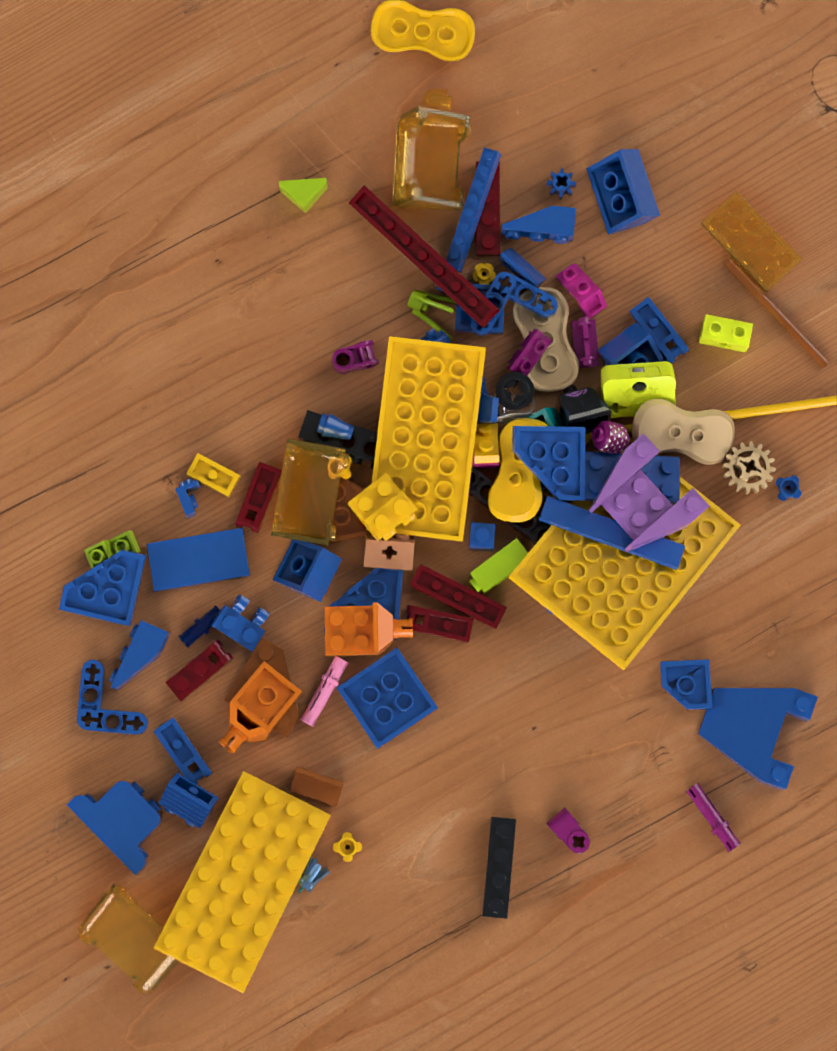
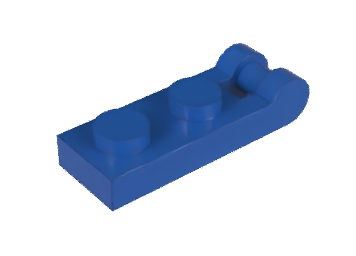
[629,297,689,364]
[153,717,213,784]

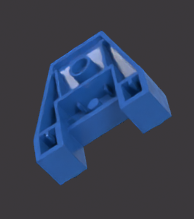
[698,688,818,790]

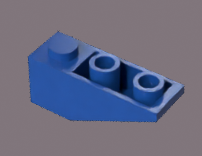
[501,206,576,244]
[109,620,170,691]

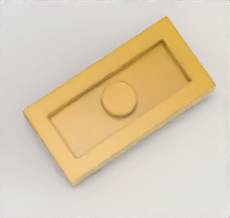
[474,423,499,464]
[186,453,241,497]

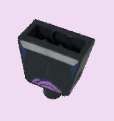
[559,385,611,434]

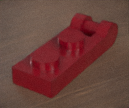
[235,462,282,533]
[402,605,474,643]
[165,639,233,702]

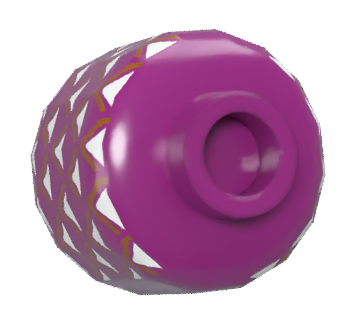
[592,420,629,454]

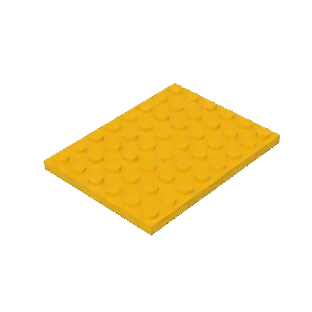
[508,436,741,671]

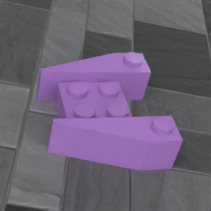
[589,433,709,552]

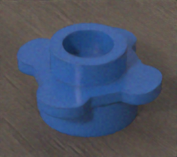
[775,475,802,501]

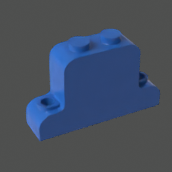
[67,781,162,875]

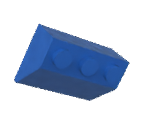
[586,149,660,235]

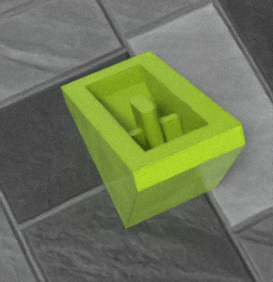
[279,178,328,213]

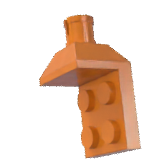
[324,603,413,656]
[219,661,302,754]

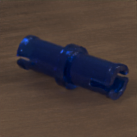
[178,605,220,648]

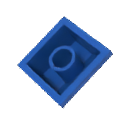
[598,322,665,366]
[273,537,342,602]

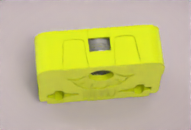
[601,361,676,418]

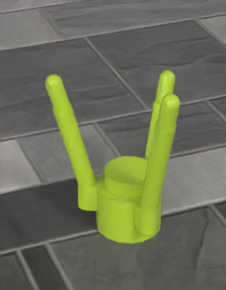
[407,289,456,341]

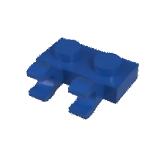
[211,594,270,652]

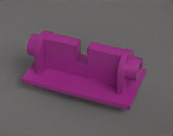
[571,317,600,368]
[507,328,552,376]

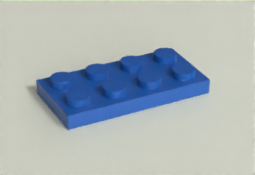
[583,451,680,505]

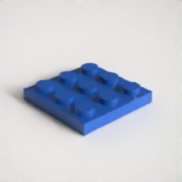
[337,648,438,749]

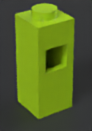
[469,538,528,595]

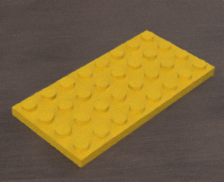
[366,336,486,542]
[154,771,331,993]

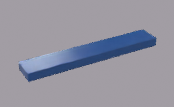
[539,496,685,570]

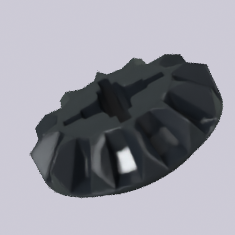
[496,372,534,411]

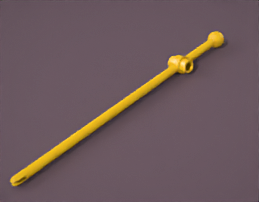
[585,395,837,444]

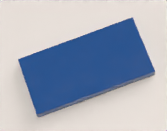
[147,528,250,592]

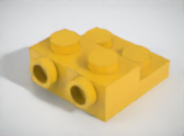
[347,473,417,542]

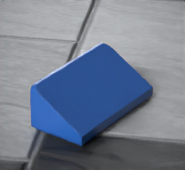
[500,248,546,288]

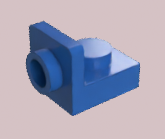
[175,479,201,519]

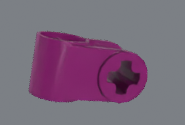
[332,340,380,374]
[546,807,590,854]

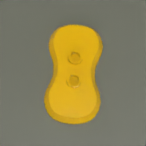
[371,0,475,61]
[488,418,547,522]

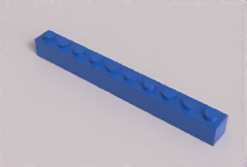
[436,147,501,293]

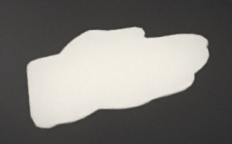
[497,413,534,424]

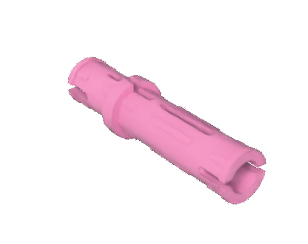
[300,656,349,727]

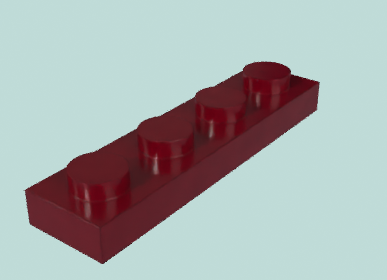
[476,161,501,256]
[409,564,507,630]

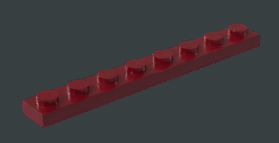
[349,185,500,328]

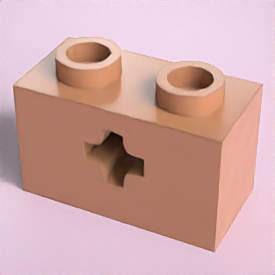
[363,532,415,570]

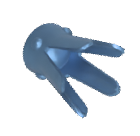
[298,856,330,893]

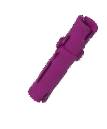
[686,783,741,853]

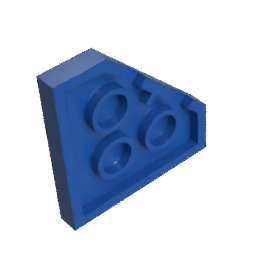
[512,426,585,501]
[59,549,146,626]
[324,568,403,640]

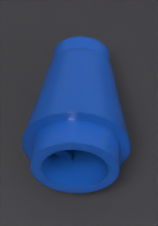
[316,413,354,440]

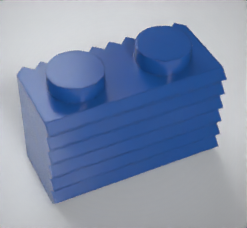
[158,773,218,829]

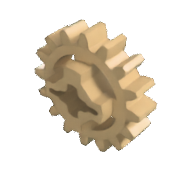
[722,441,776,495]

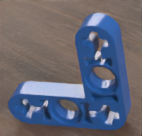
[471,272,558,337]
[77,660,149,735]

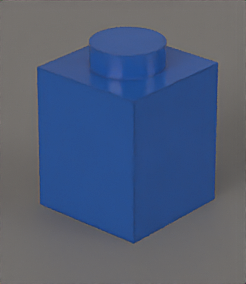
[469,522,495,552]

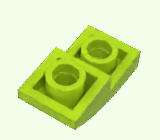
[84,530,141,569]

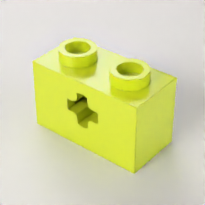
[699,314,753,352]

